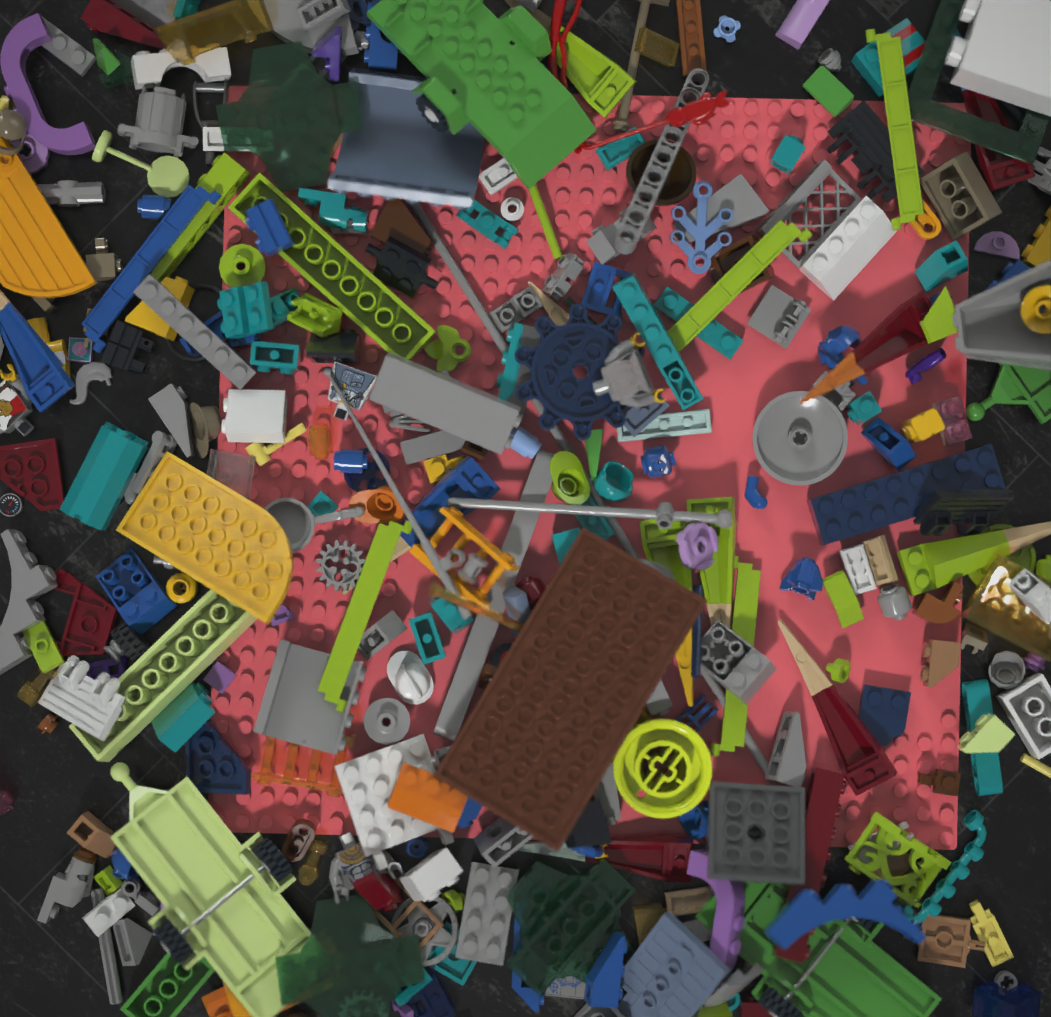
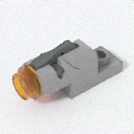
[37,847,97,924]

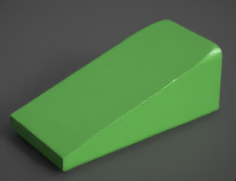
[585,429,603,481]

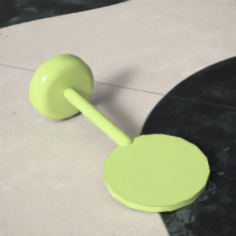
[92,130,190,198]

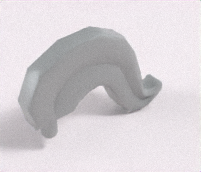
[70,362,113,405]

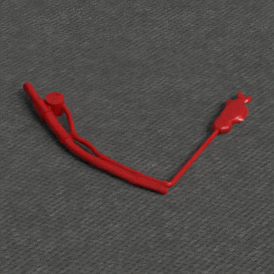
[547,0,730,154]

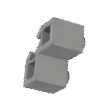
[586,207,657,265]

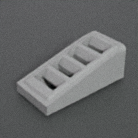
[296,0,351,31]

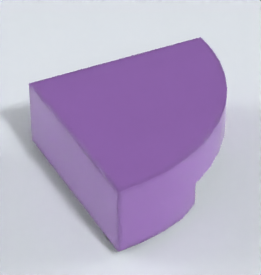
[271,604,296,626]
[392,999,414,1017]

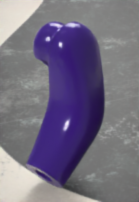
[905,348,946,384]

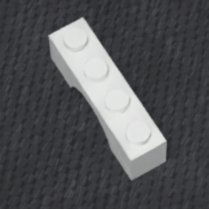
[131,45,231,90]

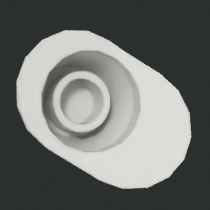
[387,651,434,705]

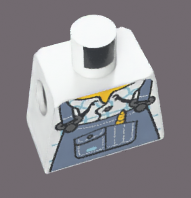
[328,362,377,421]

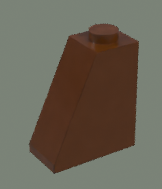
[370,197,433,257]

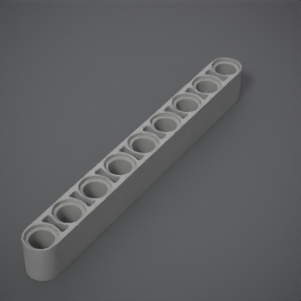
[615,68,709,255]

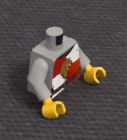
[0,364,34,436]

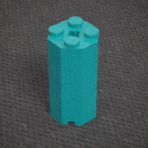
[59,421,149,531]

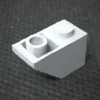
[1008,568,1051,624]

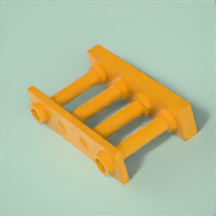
[409,506,519,612]

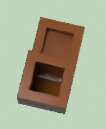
[912,581,963,624]

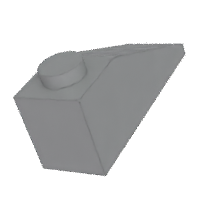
[148,383,195,458]
[765,711,806,787]

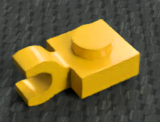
[423,454,465,484]

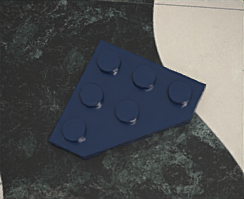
[185,721,251,795]

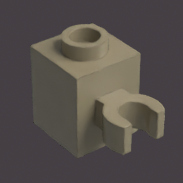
[86,238,123,281]

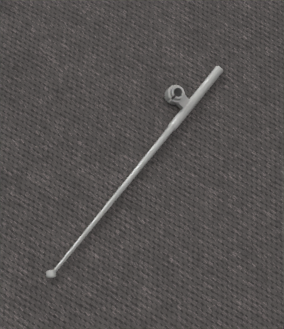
[324,366,472,620]

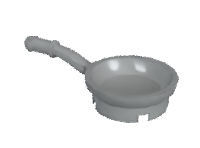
[264,498,365,553]

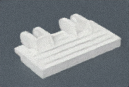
[38,655,125,741]

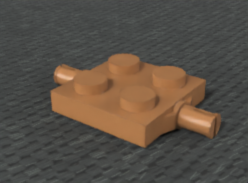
[903,915,985,968]

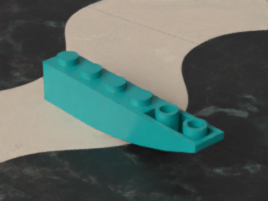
[612,272,704,410]

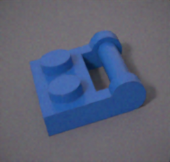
[581,262,632,318]

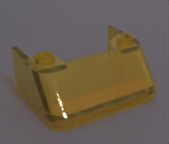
[155,0,274,66]

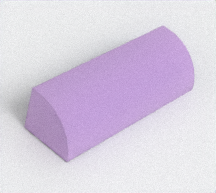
[775,0,830,50]

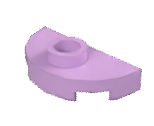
[972,231,1020,260]

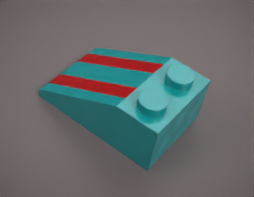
[851,18,935,97]

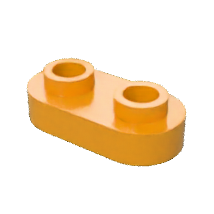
[909,199,941,240]

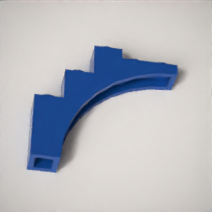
[763,879,927,950]

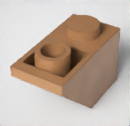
[920,639,961,687]
[67,811,118,859]

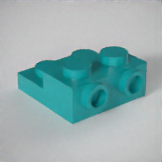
[217,281,274,339]

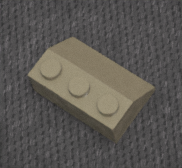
[919,151,1002,241]

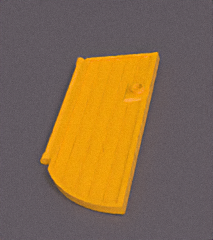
[0,136,97,298]

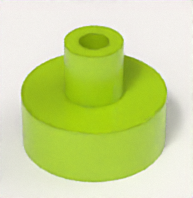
[826,658,851,683]
[441,889,465,914]

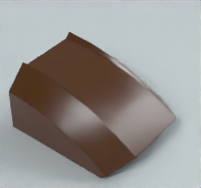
[708,234,775,294]

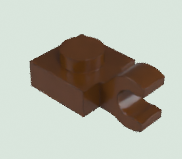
[917,769,961,796]

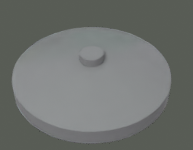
[752,391,848,485]

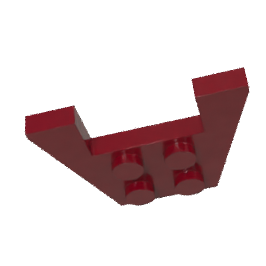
[33,568,119,656]

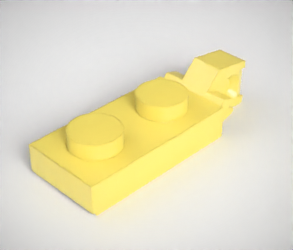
[969,900,1014,967]

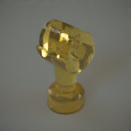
[17,667,58,708]
[298,839,329,886]

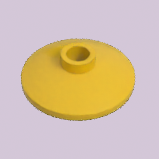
[1020,285,1051,334]

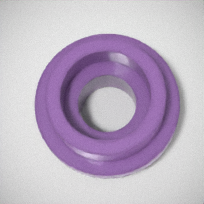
[1023,653,1046,673]

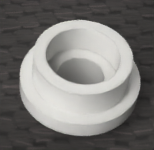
[501,197,524,221]

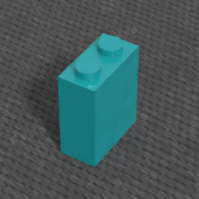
[151,682,215,753]

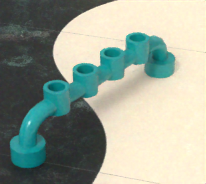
[899,810,987,924]

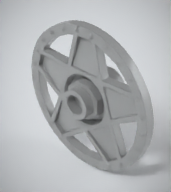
[391,896,459,966]

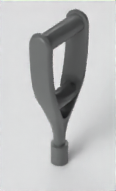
[193,81,228,165]

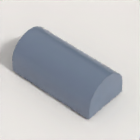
[503,586,531,638]

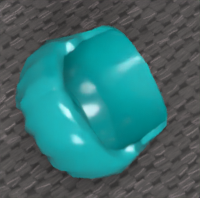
[593,461,634,503]

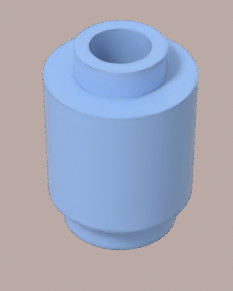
[510,426,542,459]

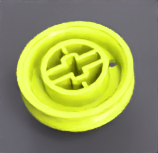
[613,718,712,818]

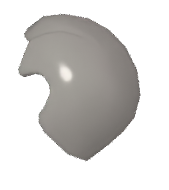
[988,650,1026,689]

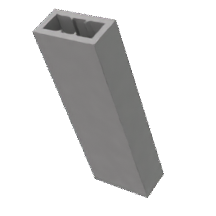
[369,352,523,454]

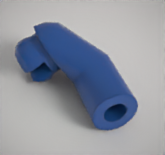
[744,476,768,509]

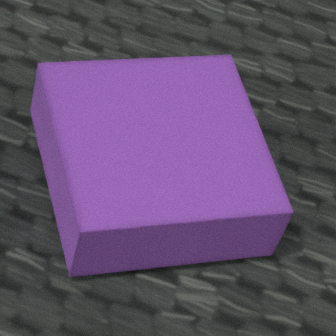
[203,661,237,694]

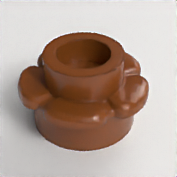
[38,712,59,734]

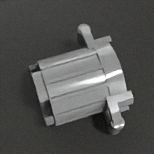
[117,87,199,157]

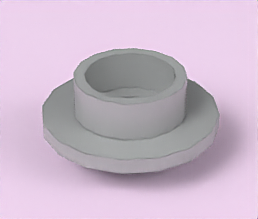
[364,697,411,745]

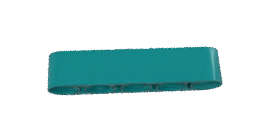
[962,679,1003,796]

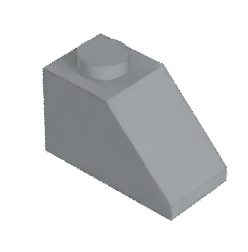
[358,610,407,661]

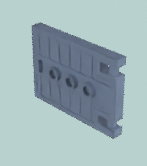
[618,911,731,1017]

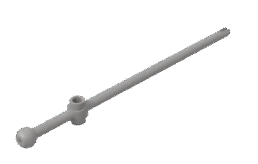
[447,497,732,529]

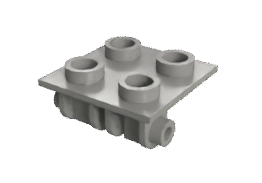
[747,285,811,349]

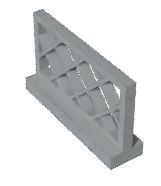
[756,160,862,268]

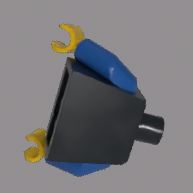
[565,795,612,858]

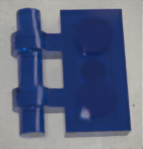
[402,971,456,1017]

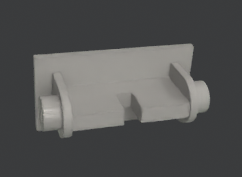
[542,252,584,301]

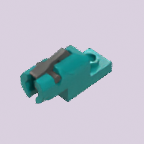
[298,188,369,234]

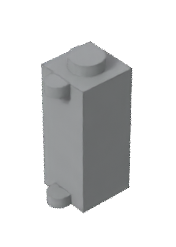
[594,761,621,825]

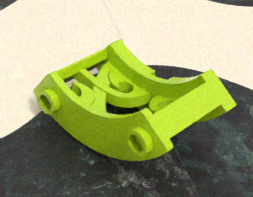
[844,812,951,908]

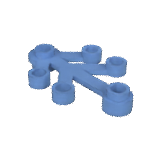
[670,181,733,274]

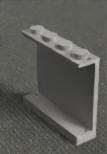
[253,639,367,755]

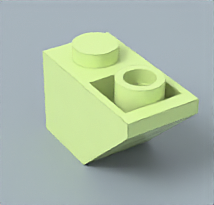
[957,713,1015,753]

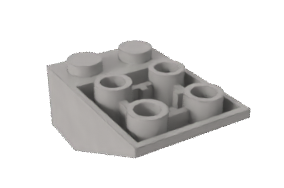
[701,619,776,705]

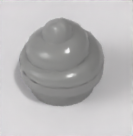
[818,48,841,72]

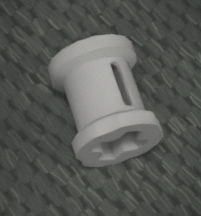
[457,552,488,584]

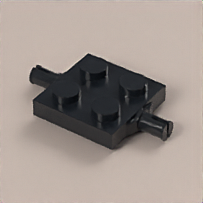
[365,236,440,298]

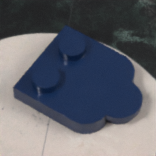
[858,684,911,747]

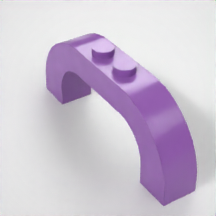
[0,13,96,155]
[687,849,745,986]

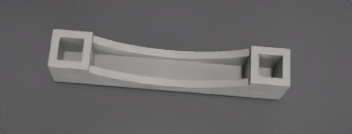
[133,274,257,390]

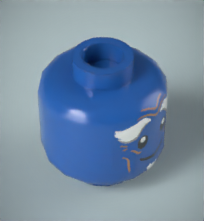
[640,445,676,478]

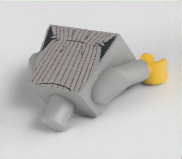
[593,333,666,408]

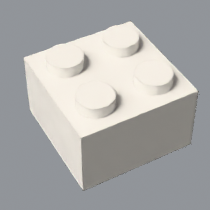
[398,848,463,902]

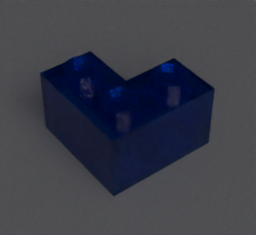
[972,982,1041,1017]

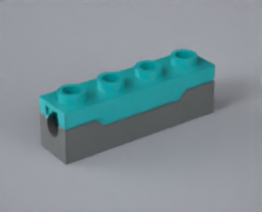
[496,323,541,422]

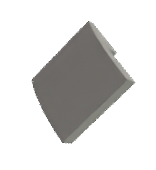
[704,963,764,1007]

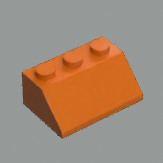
[387,762,468,833]

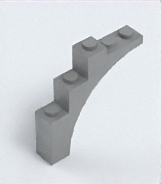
[0,529,58,675]

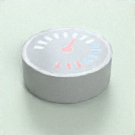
[0,493,23,517]

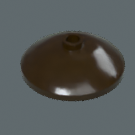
[626,140,697,206]

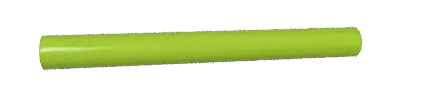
[528,184,563,259]

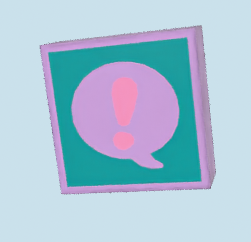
[67,337,94,363]

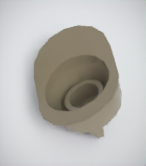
[190,402,222,458]

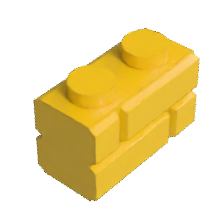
[901,408,945,443]

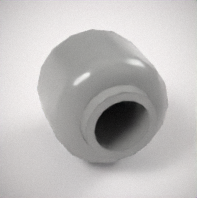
[877,584,912,620]

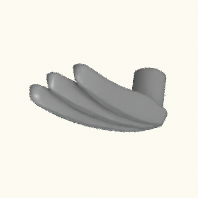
[389,415,431,433]

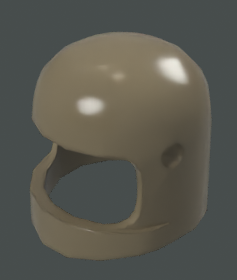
[0,109,27,156]

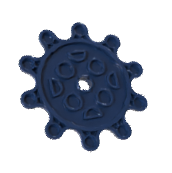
[514,304,645,441]

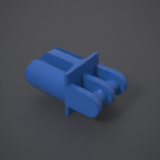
[675,693,719,733]

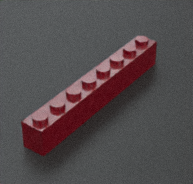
[772,767,847,963]

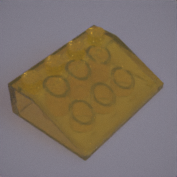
[960,555,1051,662]

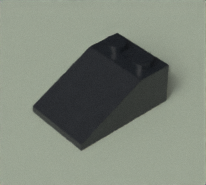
[305,329,361,364]

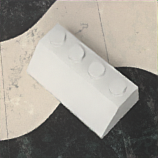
[799,196,897,301]

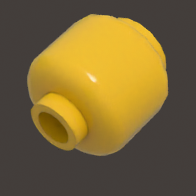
[166,573,199,603]

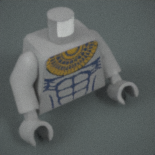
[329,831,403,903]

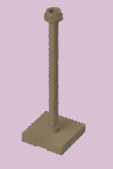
[613,0,670,132]

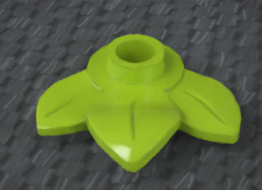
[424,325,471,372]

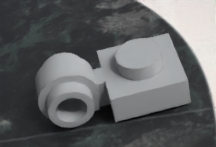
[121,878,161,916]

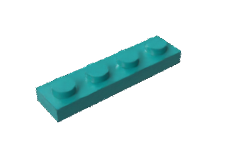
[654,286,744,360]

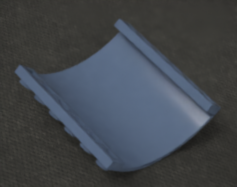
[328,68,485,210]

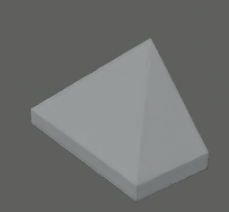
[112,918,153,966]

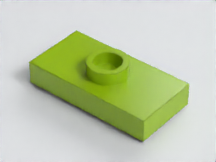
[22,621,65,674]

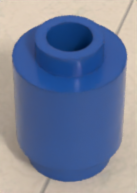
[137,194,172,219]
[334,449,368,473]

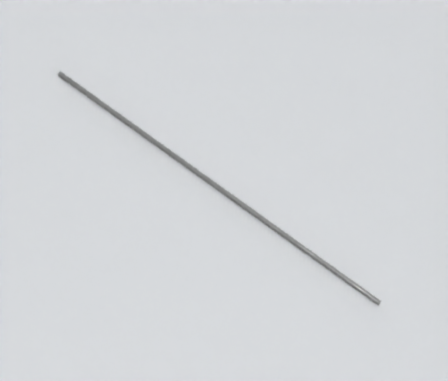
[408,202,774,784]

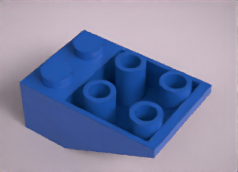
[96,547,178,635]

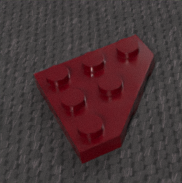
[0,438,65,511]

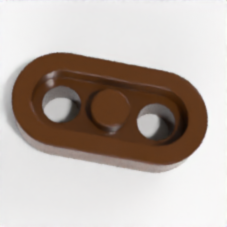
[281,819,316,862]

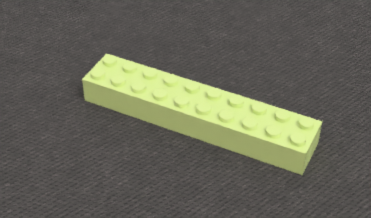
[69,589,258,762]

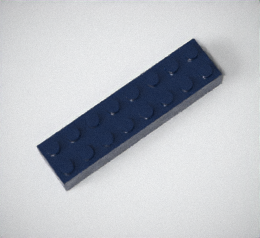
[807,444,1006,545]

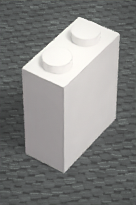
[222,389,288,443]

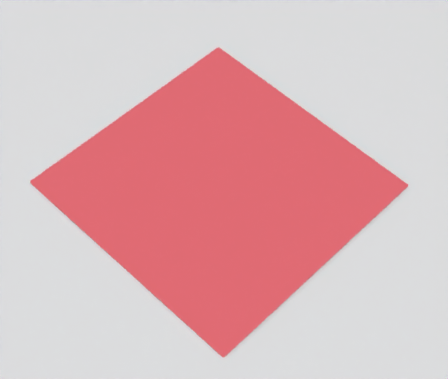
[208,86,971,850]

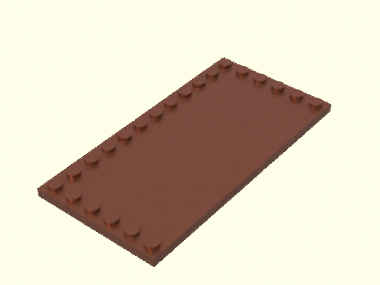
[434,528,707,852]

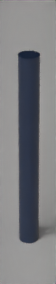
[691,585,703,678]

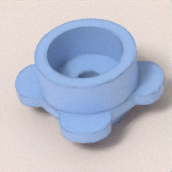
[714,15,741,43]

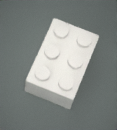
[996,672,1051,759]

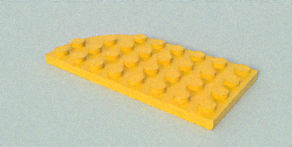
[116,451,293,624]

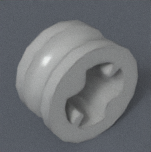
[103,640,126,663]
[994,970,1017,994]

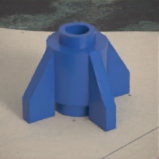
[779,558,824,601]

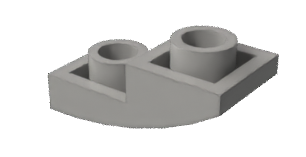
[489,286,543,334]

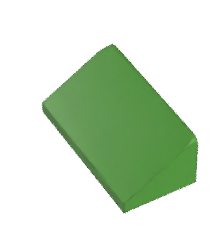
[92,38,120,75]
[803,65,854,118]

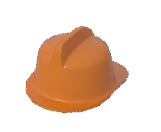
[349,486,404,524]

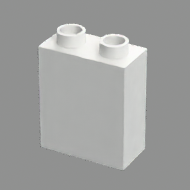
[945,0,1051,117]

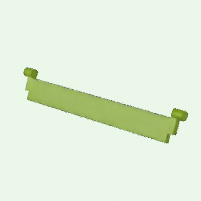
[865,29,924,231]
[668,220,813,352]
[317,520,413,713]
[710,556,761,756]

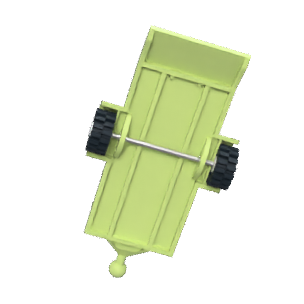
[110,762,336,1017]

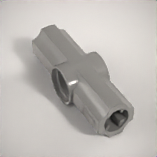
[38,180,106,207]

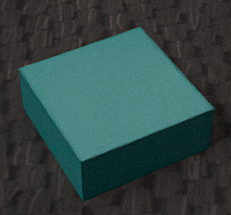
[307,491,339,524]

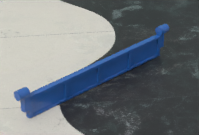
[82,185,222,354]

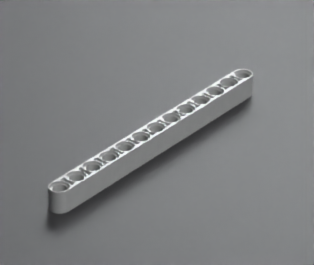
[433,449,554,741]

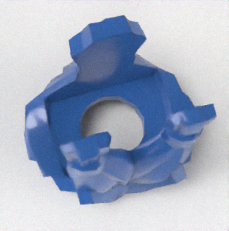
[817,325,868,387]

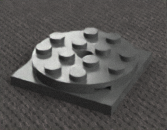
[706,781,805,885]

